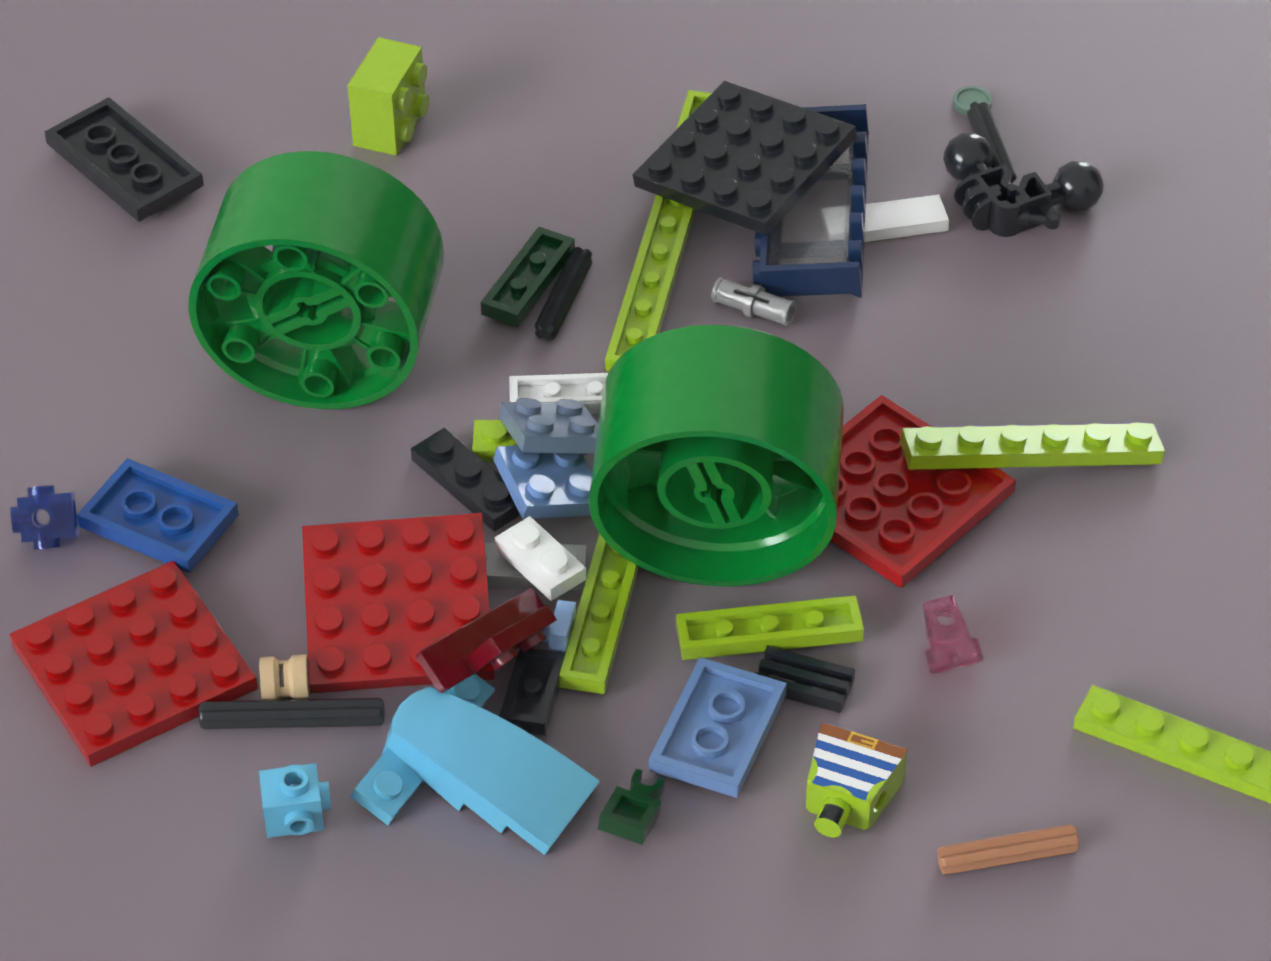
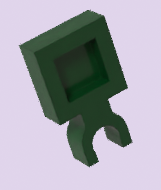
[598,768,666,845]

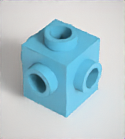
[259,763,332,838]

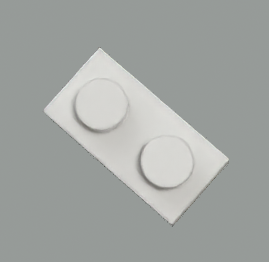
[494,516,586,601]

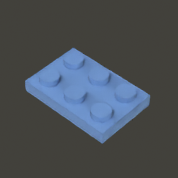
[649,657,787,798]

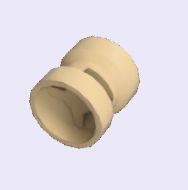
[259,654,310,700]

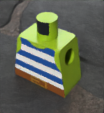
[806,722,908,838]

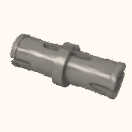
[711,277,797,327]

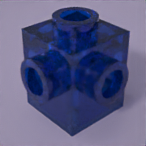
[10,485,79,550]

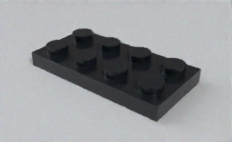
[44,97,204,222]

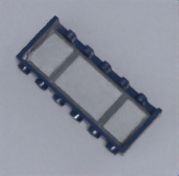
[752,104,869,298]

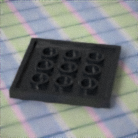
[632,81,857,236]

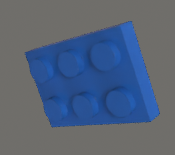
[77,458,239,573]

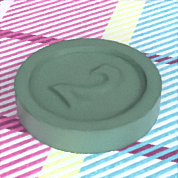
[953,86,992,116]

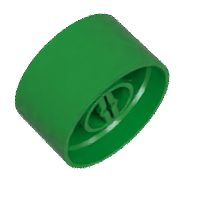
[188,151,444,409]
[589,325,844,587]

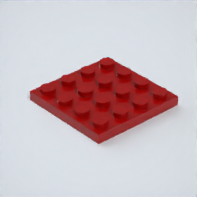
[830,395,1016,588]
[302,513,495,694]
[9,561,258,767]

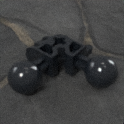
[943,133,1104,237]

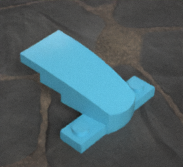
[350,674,600,855]

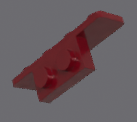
[416,588,557,693]

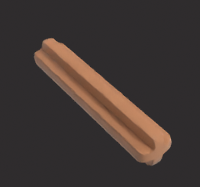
[937,824,1079,875]

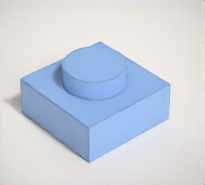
[542,600,576,653]

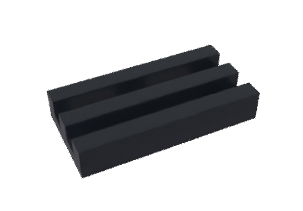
[755,645,855,713]

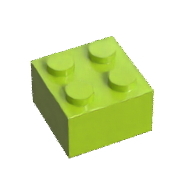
[347,37,430,156]

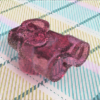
[922,595,984,673]

